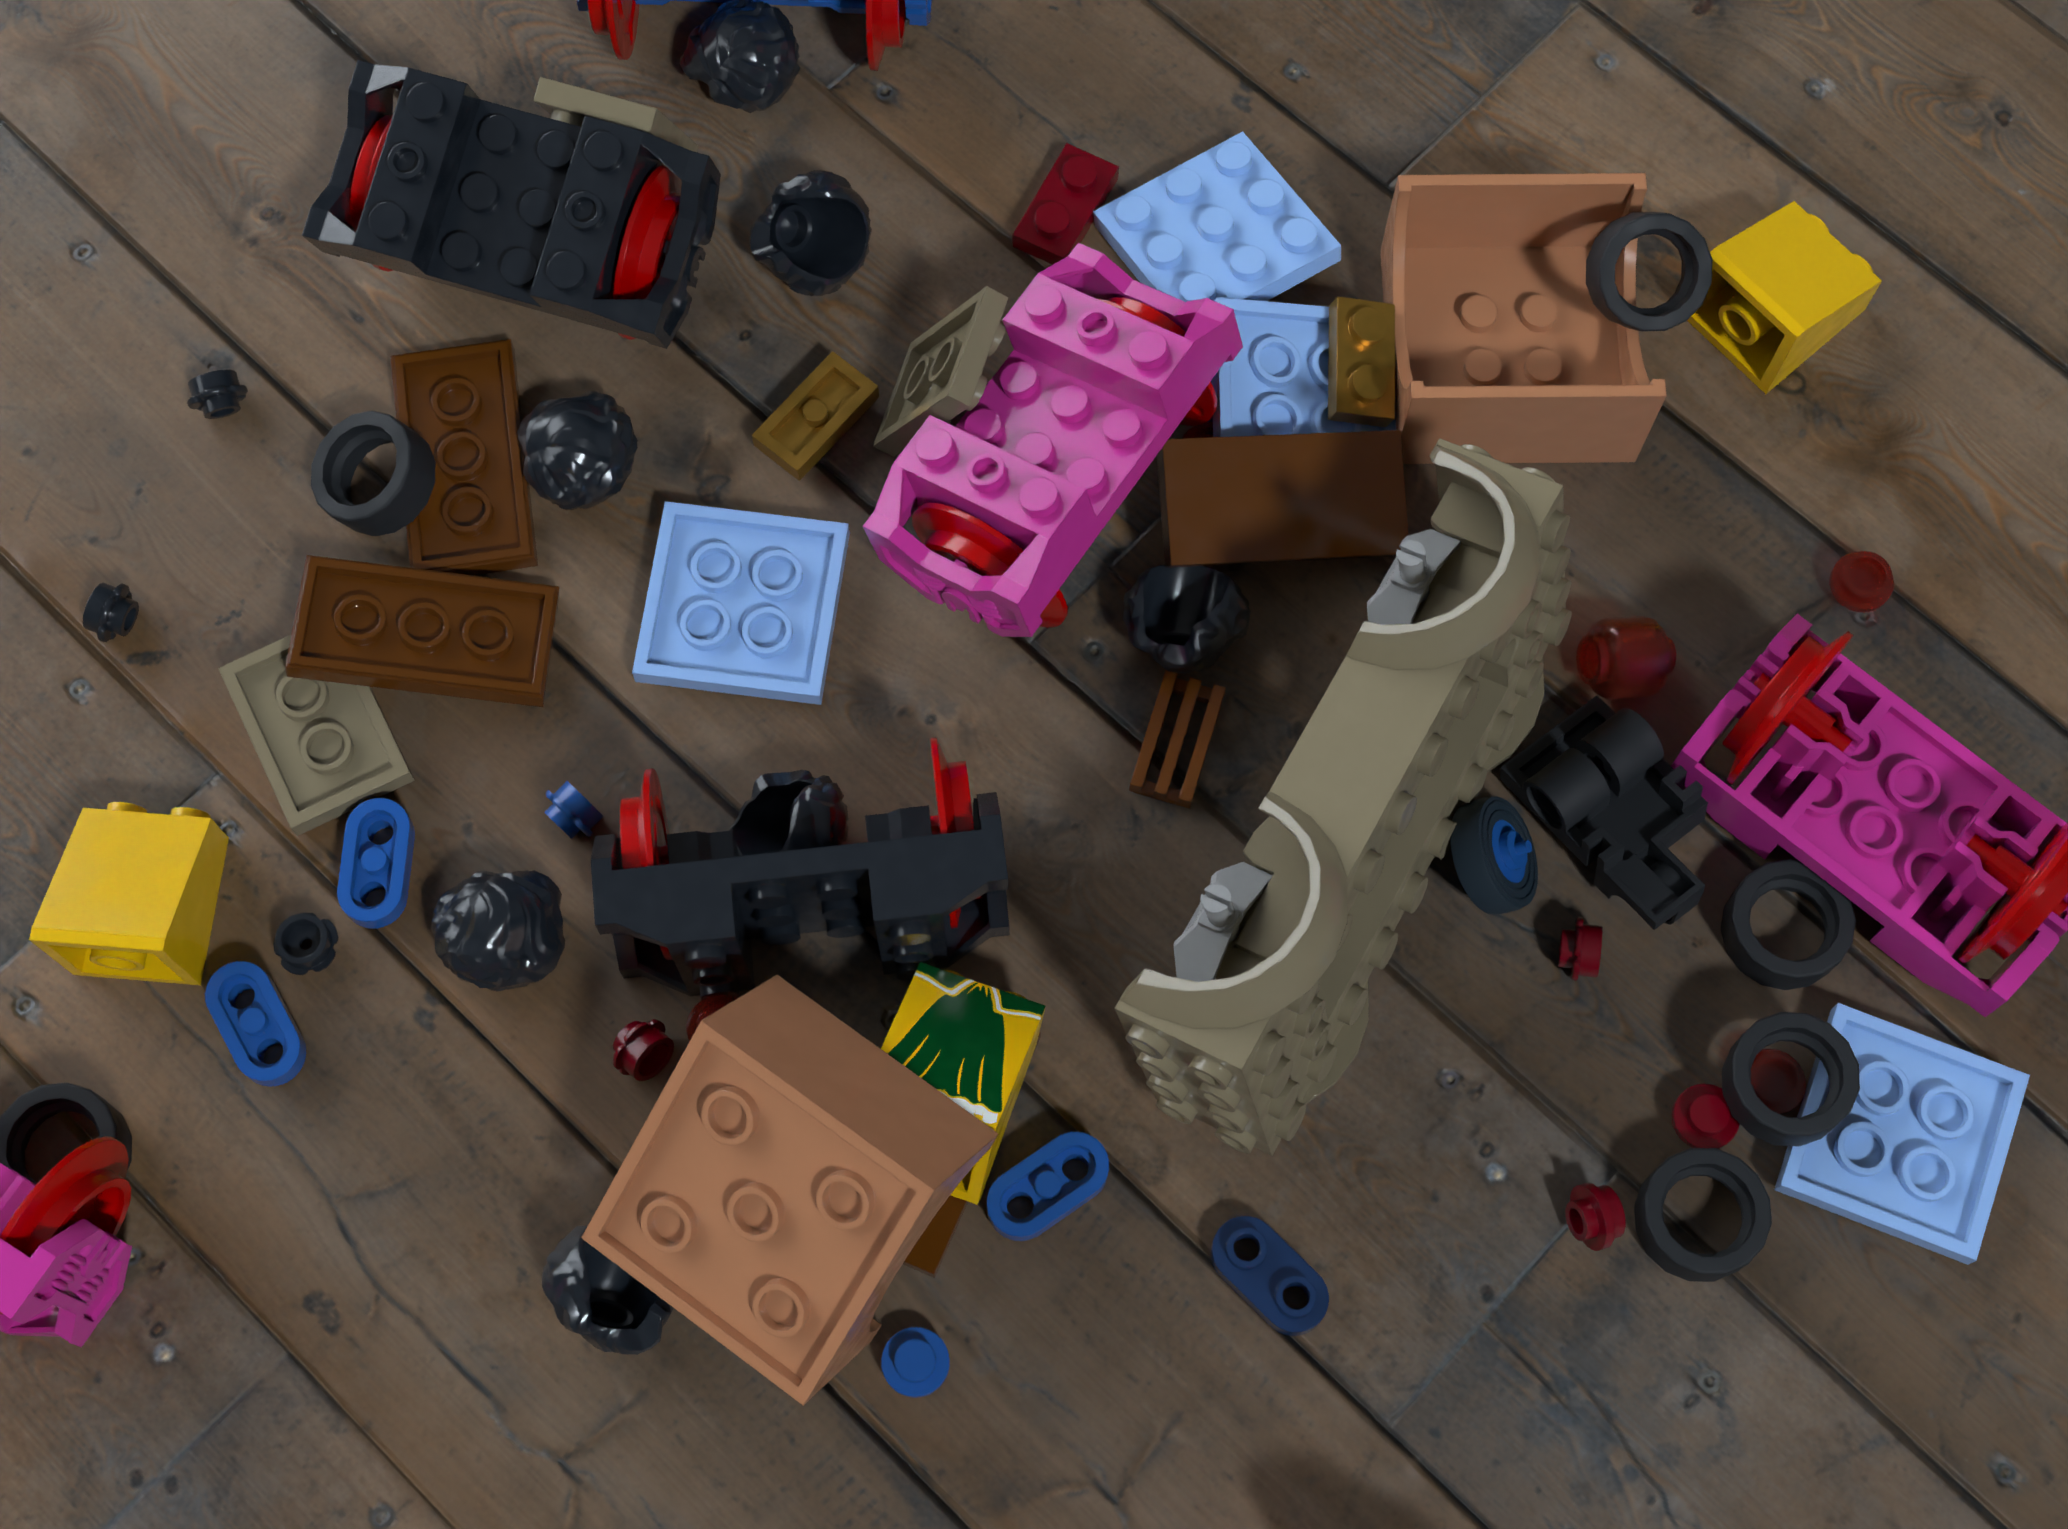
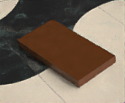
[390,339,538,576]
[1157,430,1408,568]
[285,555,559,707]

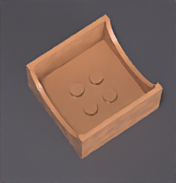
[1380,173,1667,464]
[581,975,999,1406]

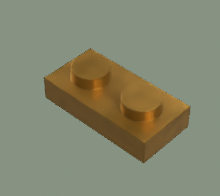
[1328,296,1395,427]
[752,351,880,481]

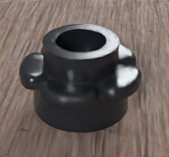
[187,369,248,419]
[83,582,139,642]
[273,913,339,975]

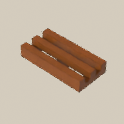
[1129,670,1226,809]

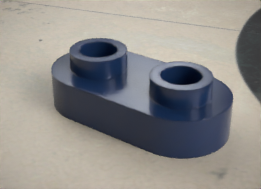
[1211,1216,1329,1336]

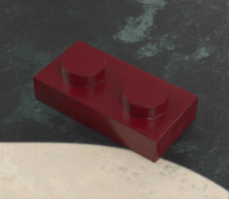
[1012,143,1119,265]

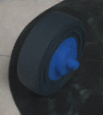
[1450,796,1538,914]

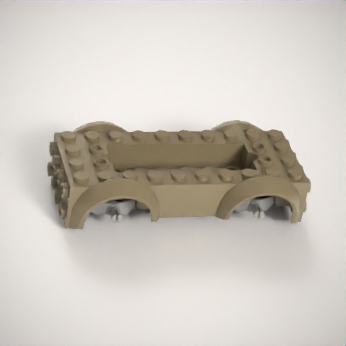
[1115,438,1572,1156]

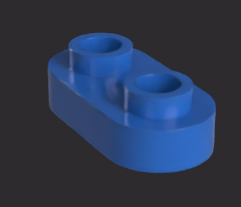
[337,798,415,929]
[205,961,306,1087]
[987,1132,1109,1241]

